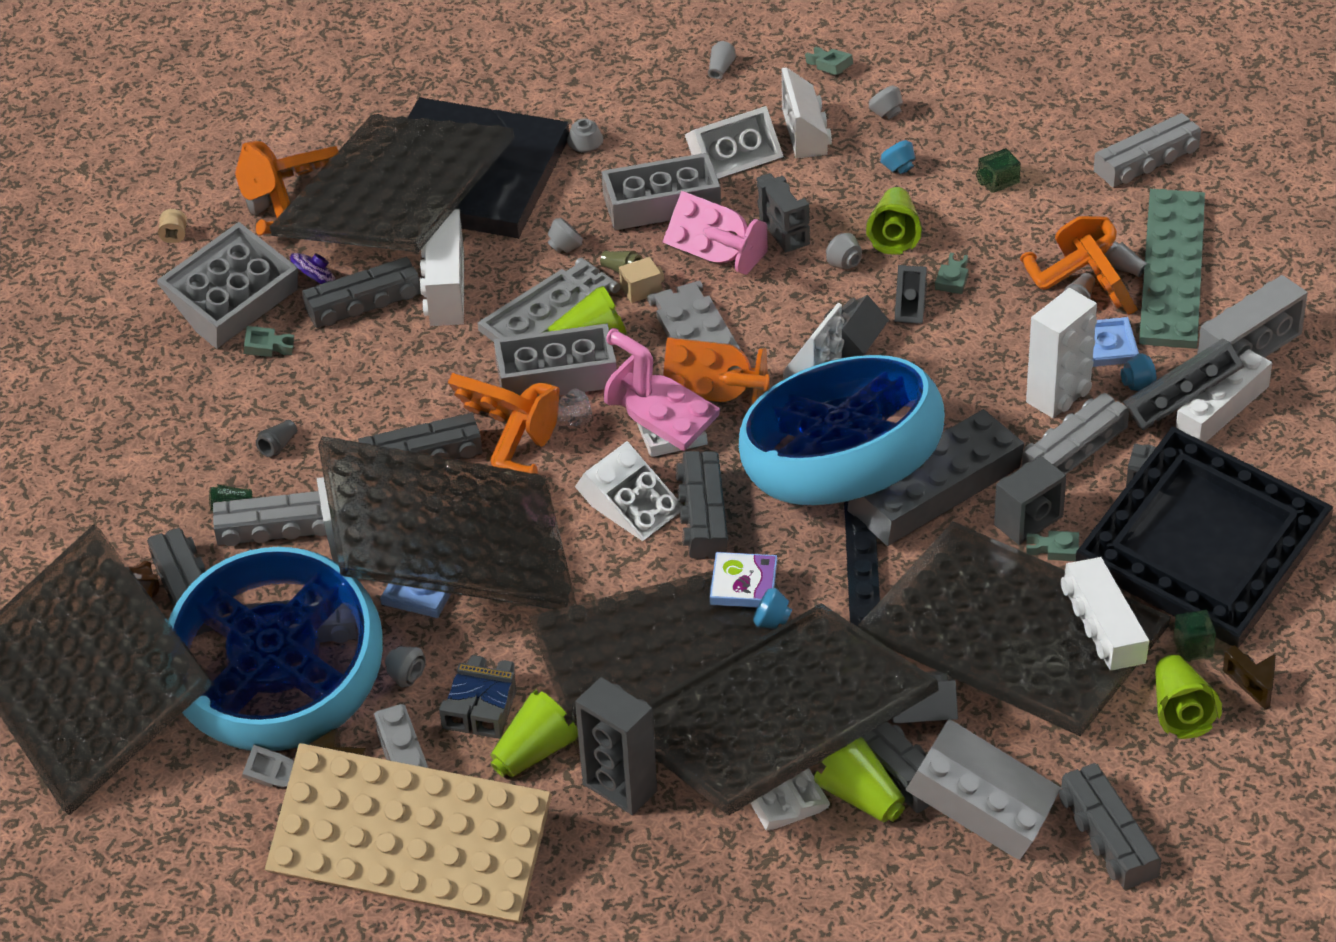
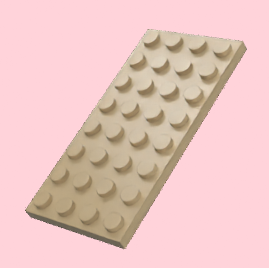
[265,743,552,923]

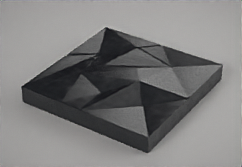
[363,97,569,239]
[1076,426,1334,648]

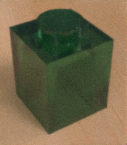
[976,148,1021,193]
[1173,610,1216,661]

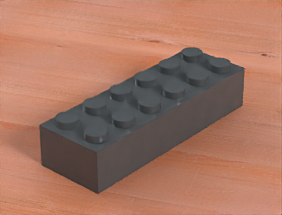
[847,409,1024,546]

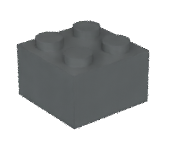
[994,456,1066,545]

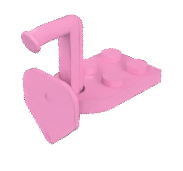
[662,191,768,275]
[604,328,720,451]

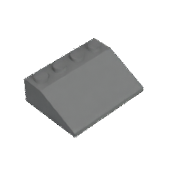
[157,222,298,349]
[906,719,1061,860]

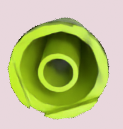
[866,187,922,255]
[547,286,627,336]
[1155,655,1222,739]
[490,690,578,777]
[814,733,905,822]

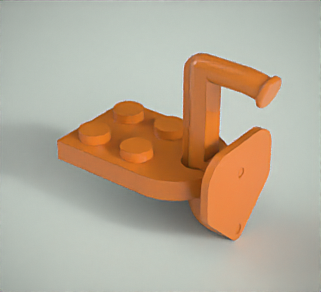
[235,141,340,236]
[1020,216,1138,315]
[663,337,770,404]
[448,373,560,481]

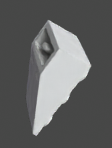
[783,303,844,380]
[575,441,683,541]

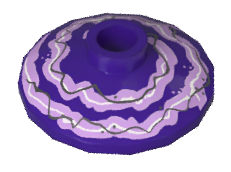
[289,253,336,284]

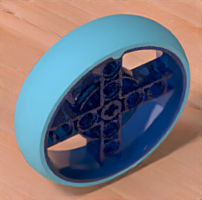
[739,355,945,505]
[162,547,383,751]

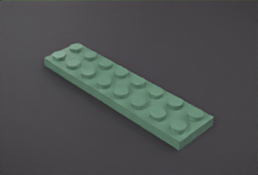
[1139,189,1205,349]

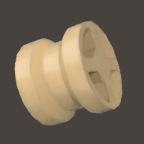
[158,209,187,243]

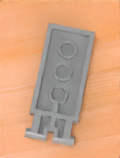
[477,257,621,342]
[647,280,741,371]

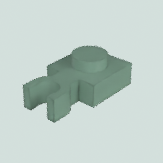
[805,47,854,75]
[935,252,969,294]
[243,326,294,357]
[1026,531,1079,561]

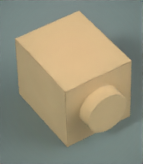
[619,257,664,303]

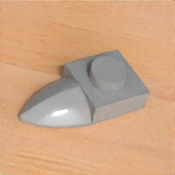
[242,744,294,787]

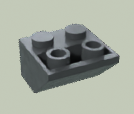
[811,295,889,358]
[886,671,958,723]

